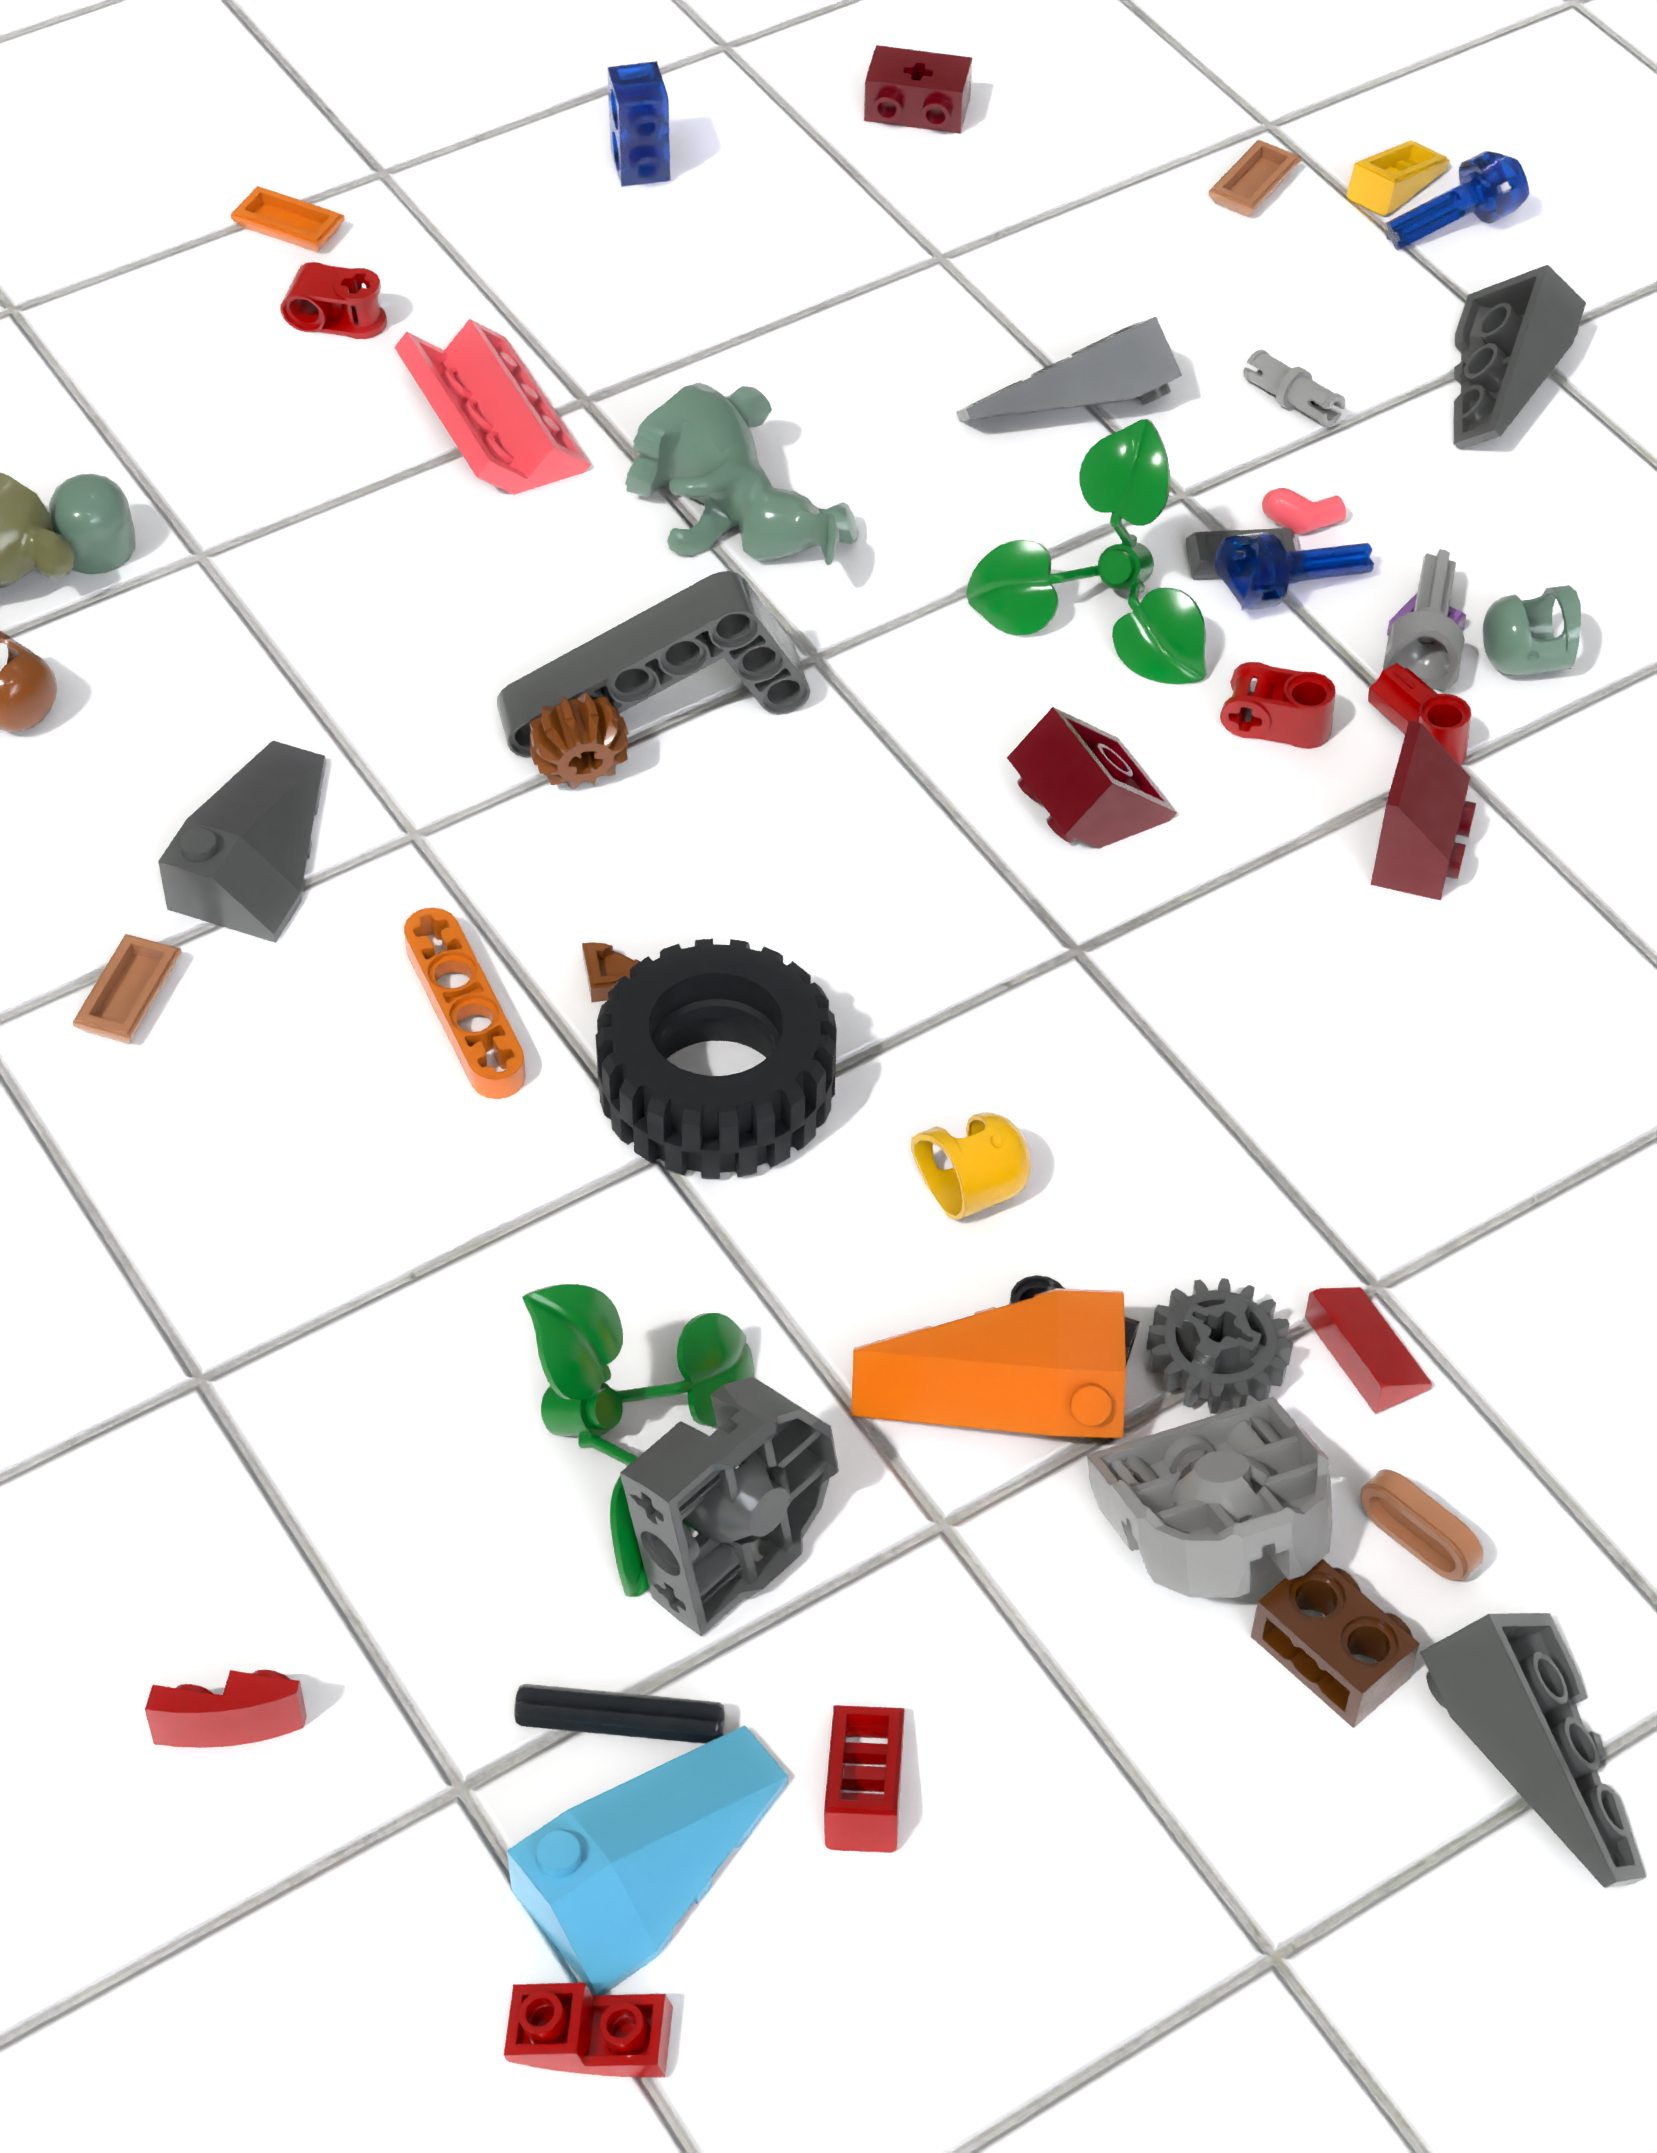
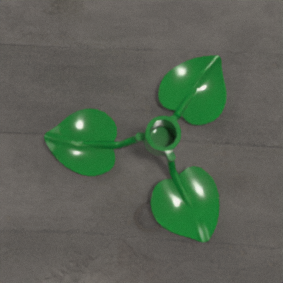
[966,419,1207,684]
[522,1284,754,1597]

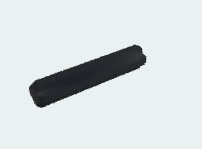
[514,1684,726,1744]

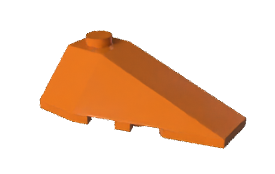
[851,1288,1126,1438]

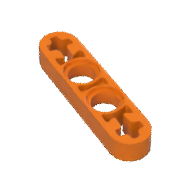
[404,907,526,1099]

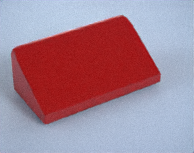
[1305,1287,1432,1414]

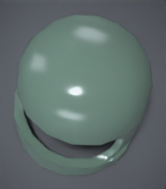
[49,474,136,575]
[1482,585,1581,675]

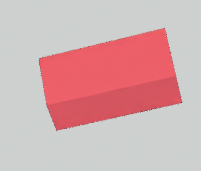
[394,319,591,495]

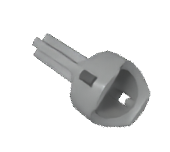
[1383,549,1465,692]

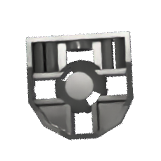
[620,1376,839,1636]

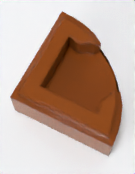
[582,942,640,1002]

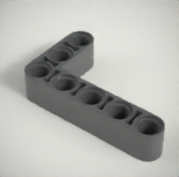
[497,571,810,758]

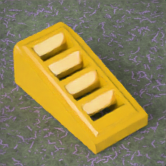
[1347,140,1450,216]

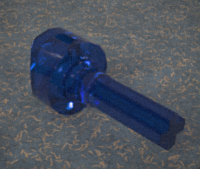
[1385,151,1529,250]
[1214,532,1374,611]

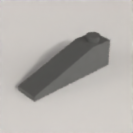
[158,740,326,943]
[1420,1613,1646,1888]

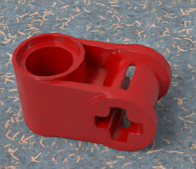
[280,262,387,339]
[1220,662,1335,749]

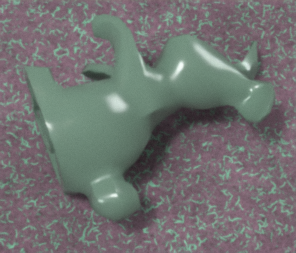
[625,382,859,566]

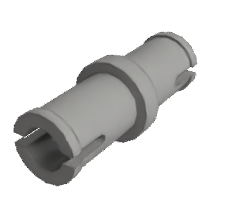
[1243,349,1345,427]

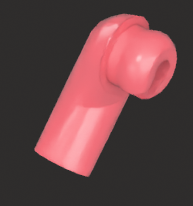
[1262,488,1346,534]

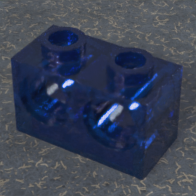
[607,61,670,187]

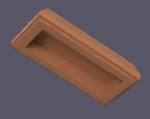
[1208,140,1301,217]
[72,934,182,1044]

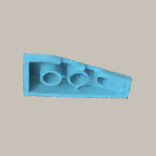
[507,1725,788,1995]

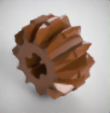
[529,692,629,789]

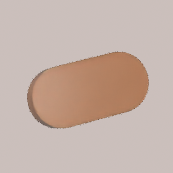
[1360,1469,1484,1581]

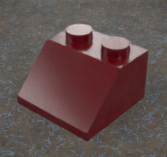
[1007,707,1177,849]
[1370,720,1477,901]

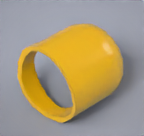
[910,1112,1031,1220]

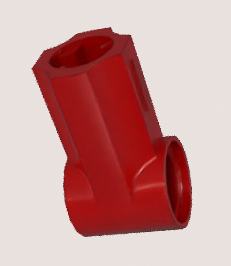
[1368,663,1471,765]

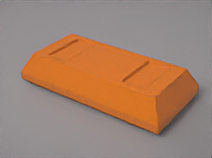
[231,186,345,253]

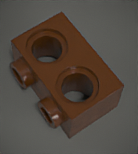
[1250,1559,1420,1729]

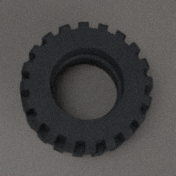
[595,938,837,1179]

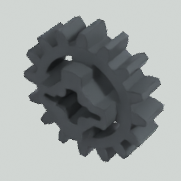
[1146,1278,1293,1414]

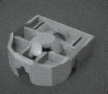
[1087,1397,1333,1598]

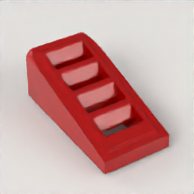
[824,1705,905,1853]

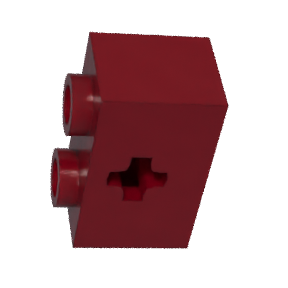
[864,45,973,134]

